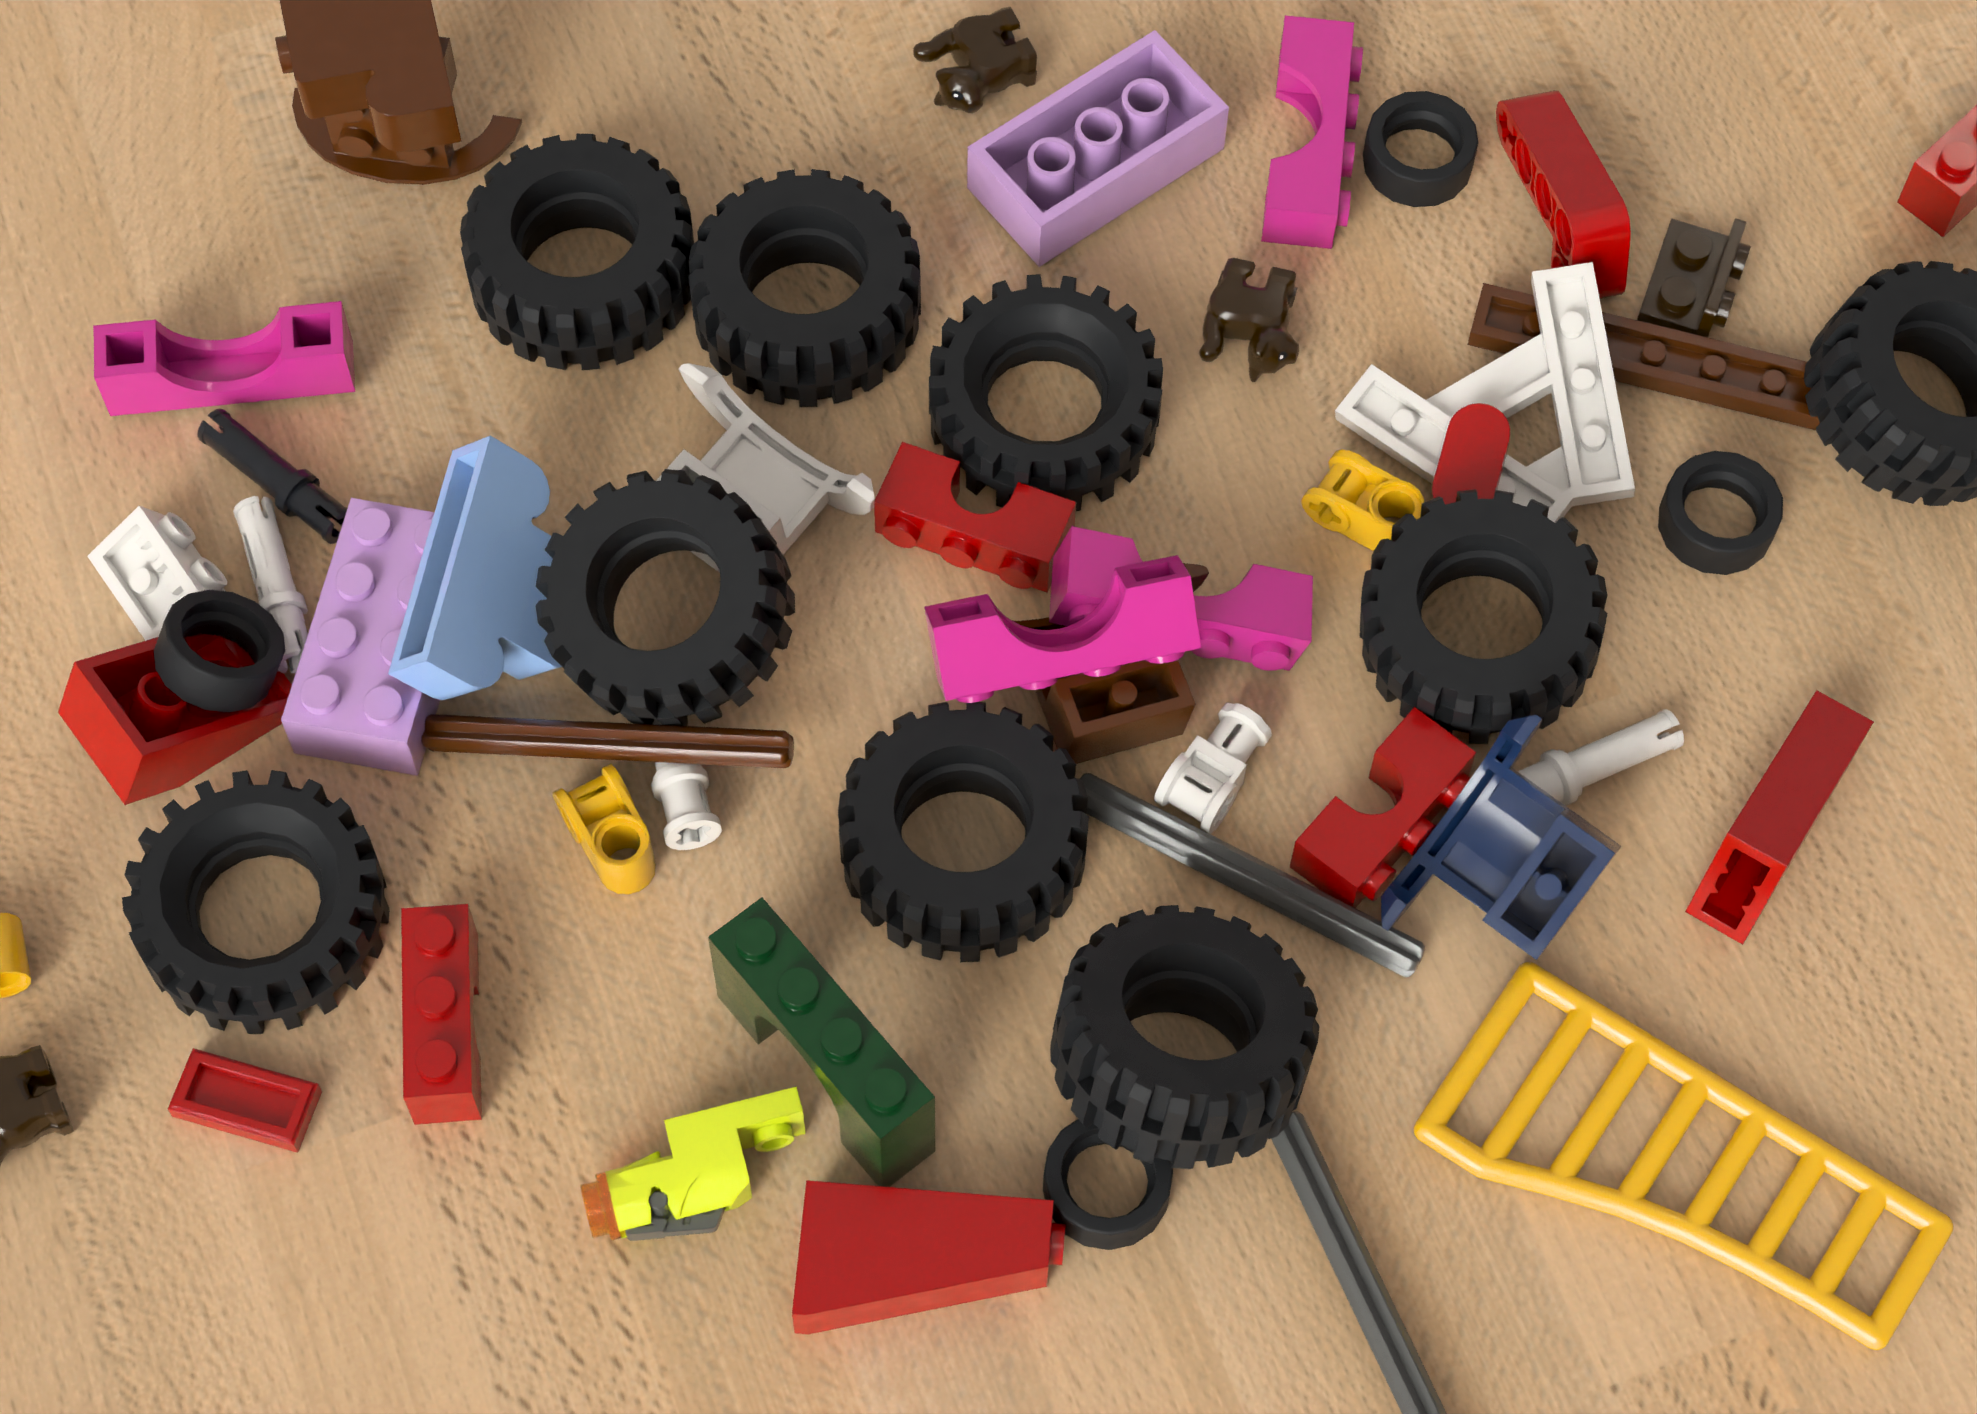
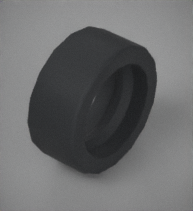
[1363,91,1479,207]
[1658,451,1783,575]
[154,589,285,712]
[1042,1119,1173,1250]

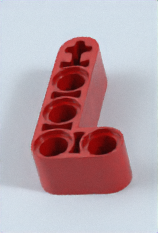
[1496,90,1631,299]

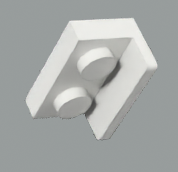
[87,506,227,641]

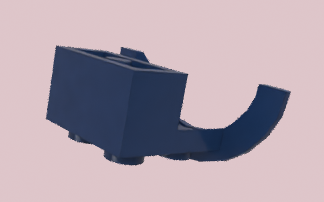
[1381,715,1622,960]

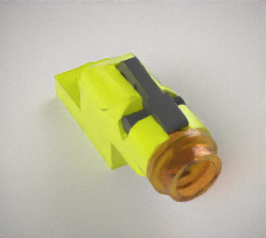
[580,1086,806,1241]

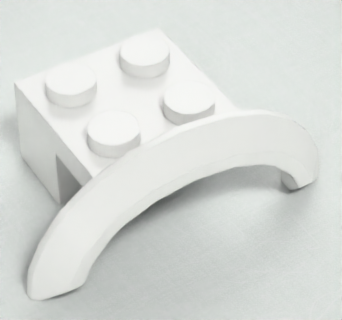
[656,363,875,573]

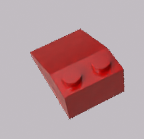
[58,634,292,805]

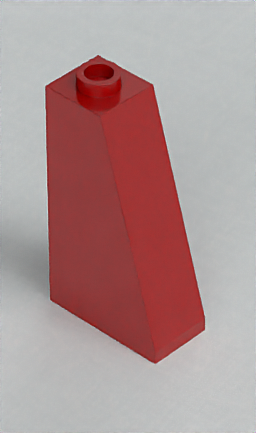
[1685,690,1874,945]
[792,1180,1065,1335]

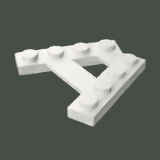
[1335,262,1635,523]

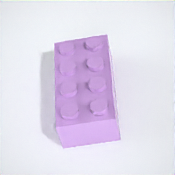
[967,30,1229,267]
[281,498,440,776]

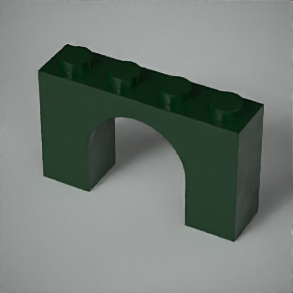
[708,897,935,1187]

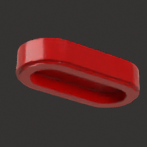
[1432,403,1510,505]

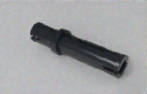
[197,409,348,544]

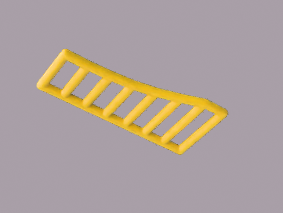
[1414,962,1953,1350]

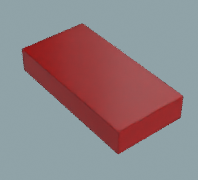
[168,1048,322,1153]

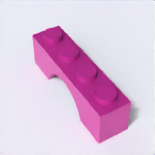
[1261,15,1363,249]
[93,301,355,416]
[1049,526,1313,671]
[924,555,1201,703]

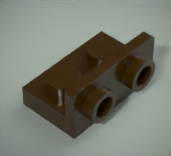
[1637,218,1751,337]

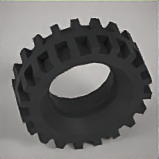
[929,274,1163,511]
[122,770,390,1034]

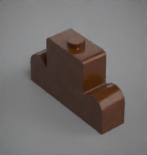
[275,0,462,152]

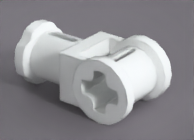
[1154,703,1272,834]

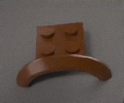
[292,37,522,185]
[1012,563,1209,764]

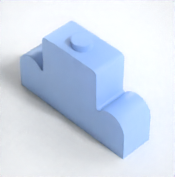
[388,435,562,700]

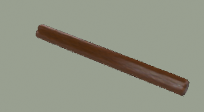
[421,714,794,768]

